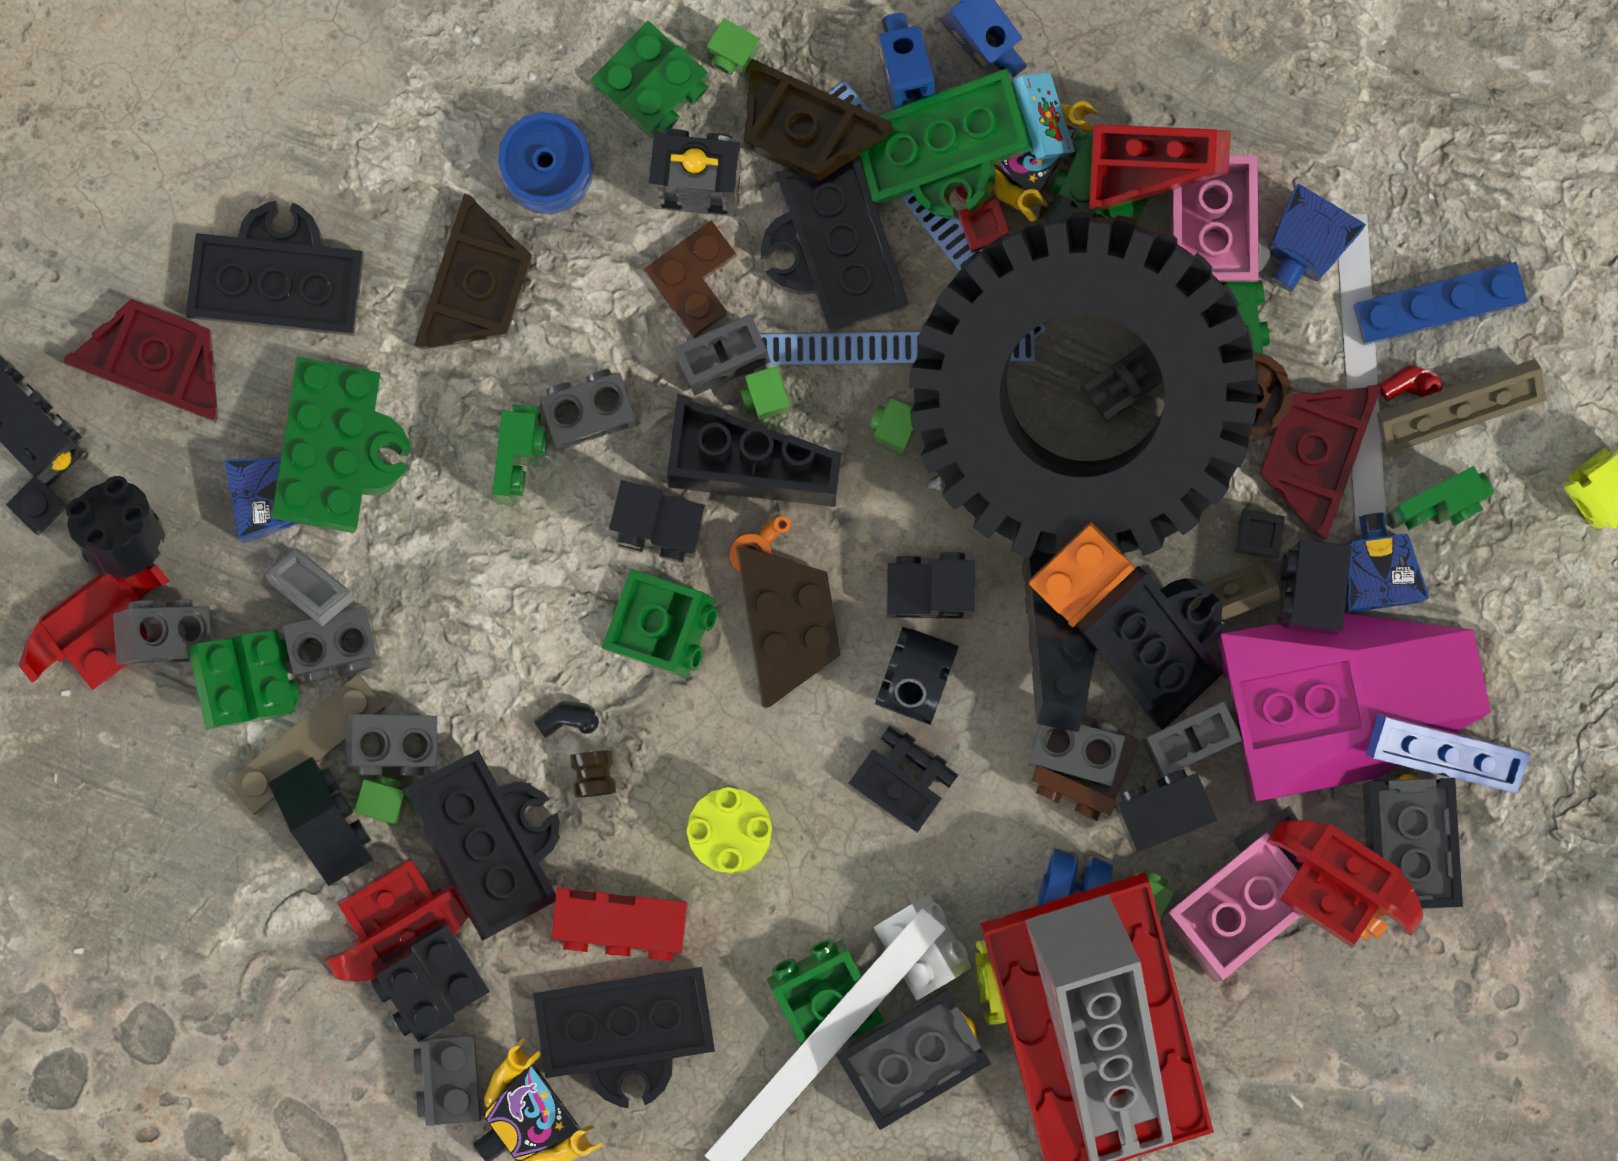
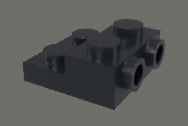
[371,919,490,1042]

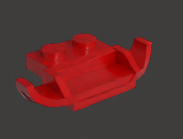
[19,563,169,690]
[1266,820,1423,948]
[324,857,469,981]

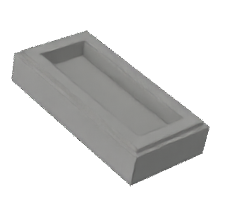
[265,548,354,626]

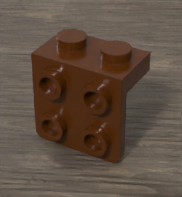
[1030,715,1139,821]

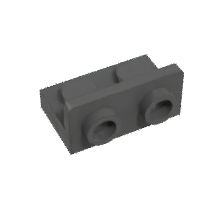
[414,1035,481,1126]

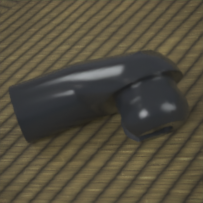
[533,700,599,738]

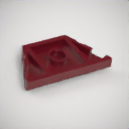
[63,299,218,423]
[1259,385,1381,540]

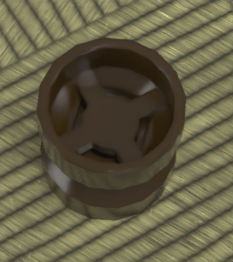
[570,750,617,798]

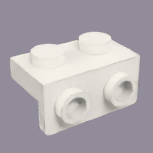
[873,895,972,1000]

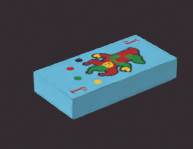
[1012,73,1075,160]

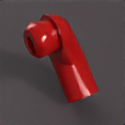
[1377,365,1443,402]

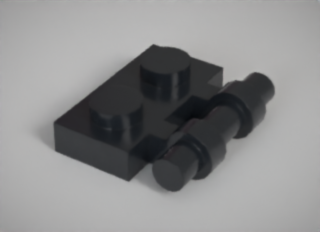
[848,726,959,833]

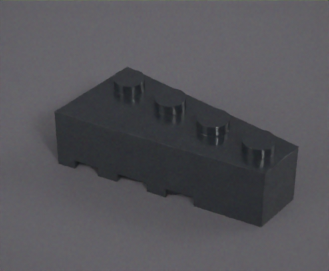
[667,394,841,507]
[1022,550,1105,732]

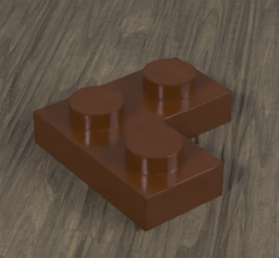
[644,220,736,338]

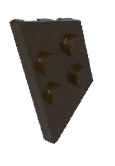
[744,59,893,182]
[414,193,533,350]
[736,546,840,708]

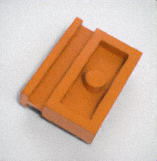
[1029,522,1135,627]

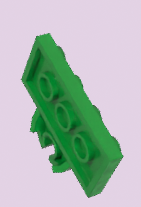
[860,68,1033,219]
[271,357,411,534]

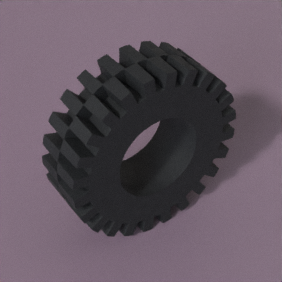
[909,212,1258,558]

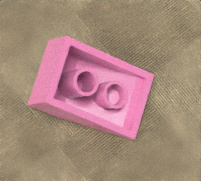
[1169,155,1259,282]
[1162,832,1302,982]

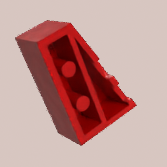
[1089,124,1231,210]
[551,887,688,961]

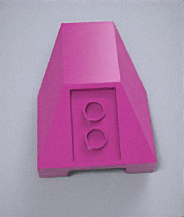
[1216,613,1491,804]

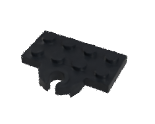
[761,155,909,332]
[186,201,364,336]
[1076,566,1226,730]
[402,750,560,941]
[533,967,715,1108]

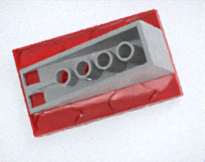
[980,872,1214,1161]

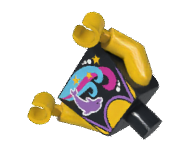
[992,101,1099,222]
[473,1038,602,1161]

